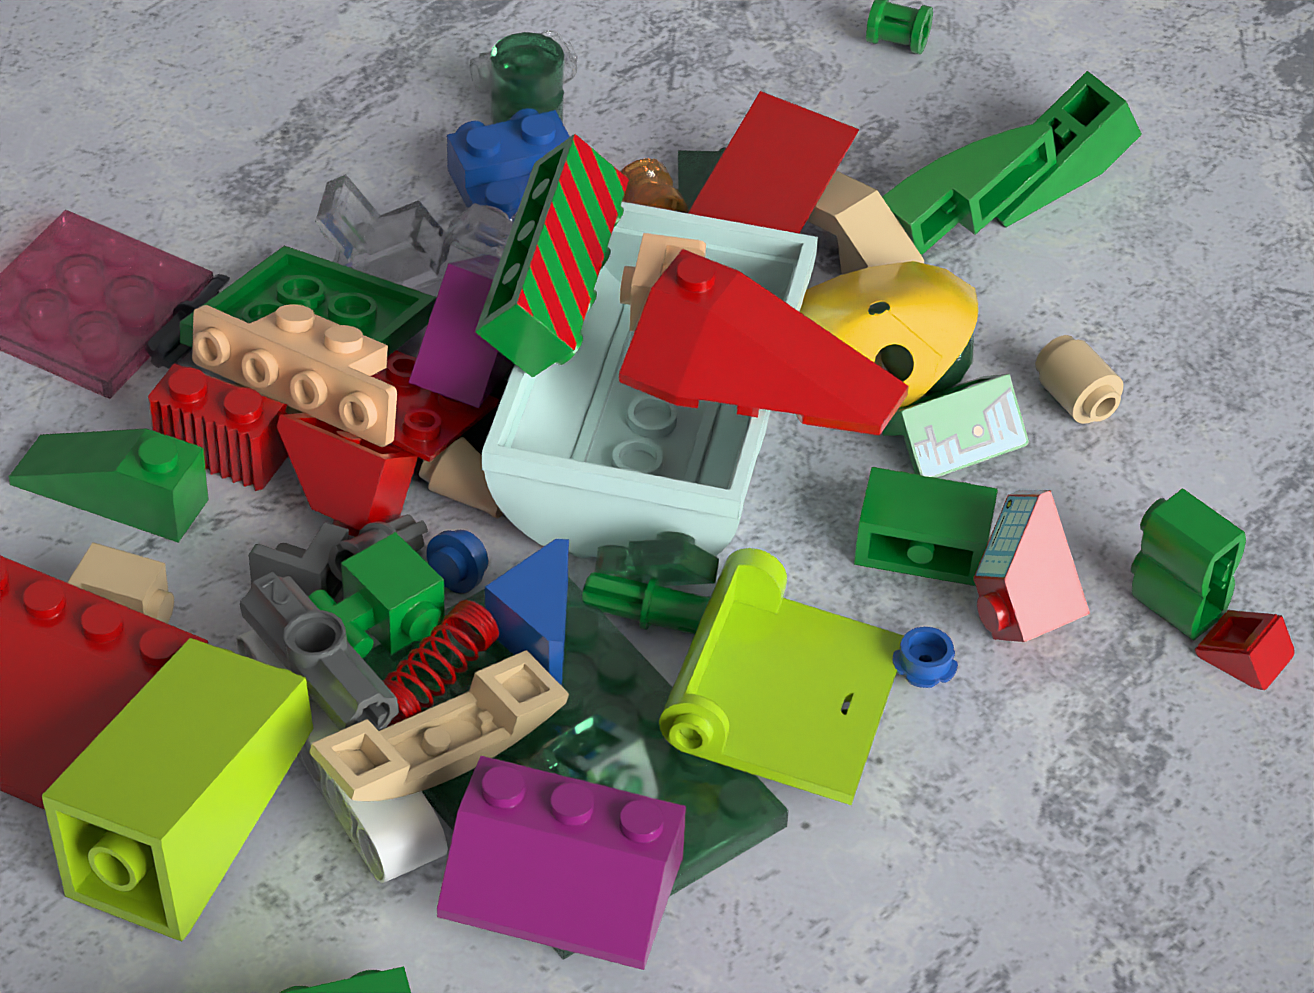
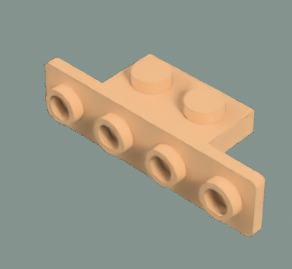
[192,304,397,447]

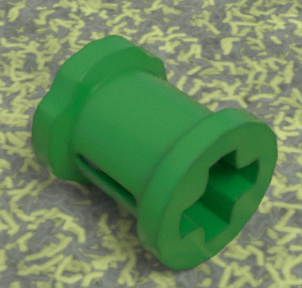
[866,0,933,54]

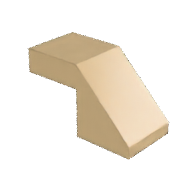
[807,171,924,275]

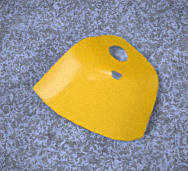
[800,261,978,408]

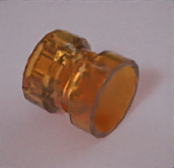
[620,158,688,213]

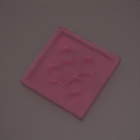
[0,209,213,399]

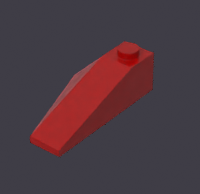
[619,249,909,436]

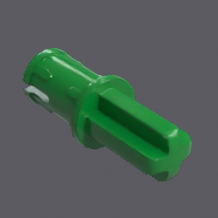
[582,572,711,635]

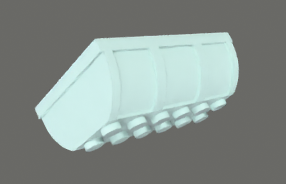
[482,202,818,572]

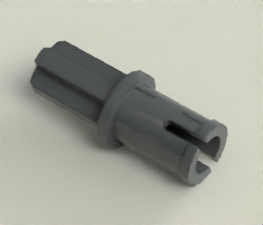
[328,514,428,582]

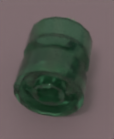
[490,32,565,124]

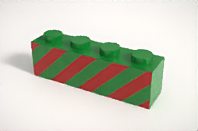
[475,134,629,378]

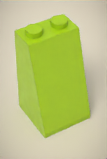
[42,638,314,942]

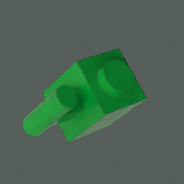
[309,532,445,658]

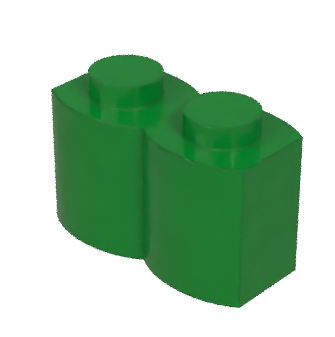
[1131,488,1246,641]

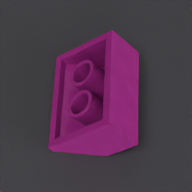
[437,755,686,970]

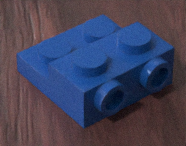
[447,109,570,243]

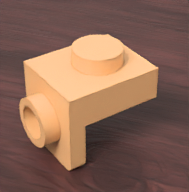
[620,233,706,332]

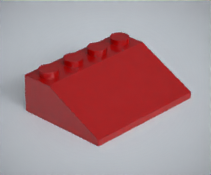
[0,555,209,810]

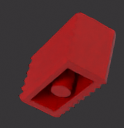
[148,364,289,491]

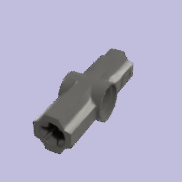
[240,572,398,731]

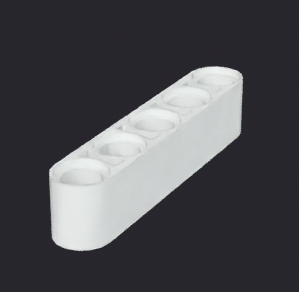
[236,630,448,884]

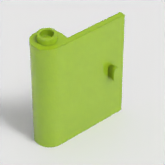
[659,548,904,806]

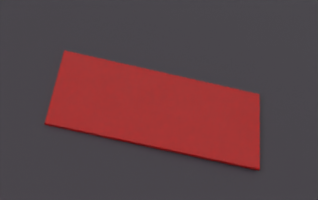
[688,91,859,234]

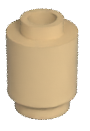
[1035,335,1123,424]

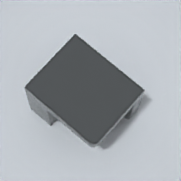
[248,522,349,600]

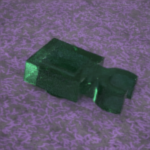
[594,531,719,586]

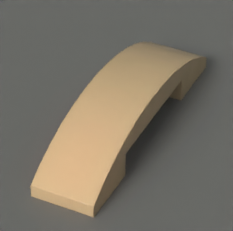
[309,650,569,801]

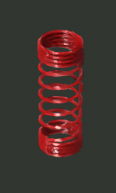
[382,600,499,727]

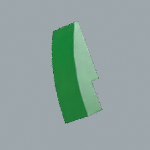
[882,121,1057,256]

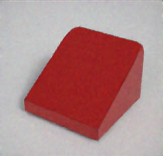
[1195,610,1295,690]

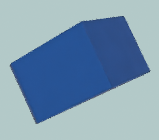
[485,539,569,685]

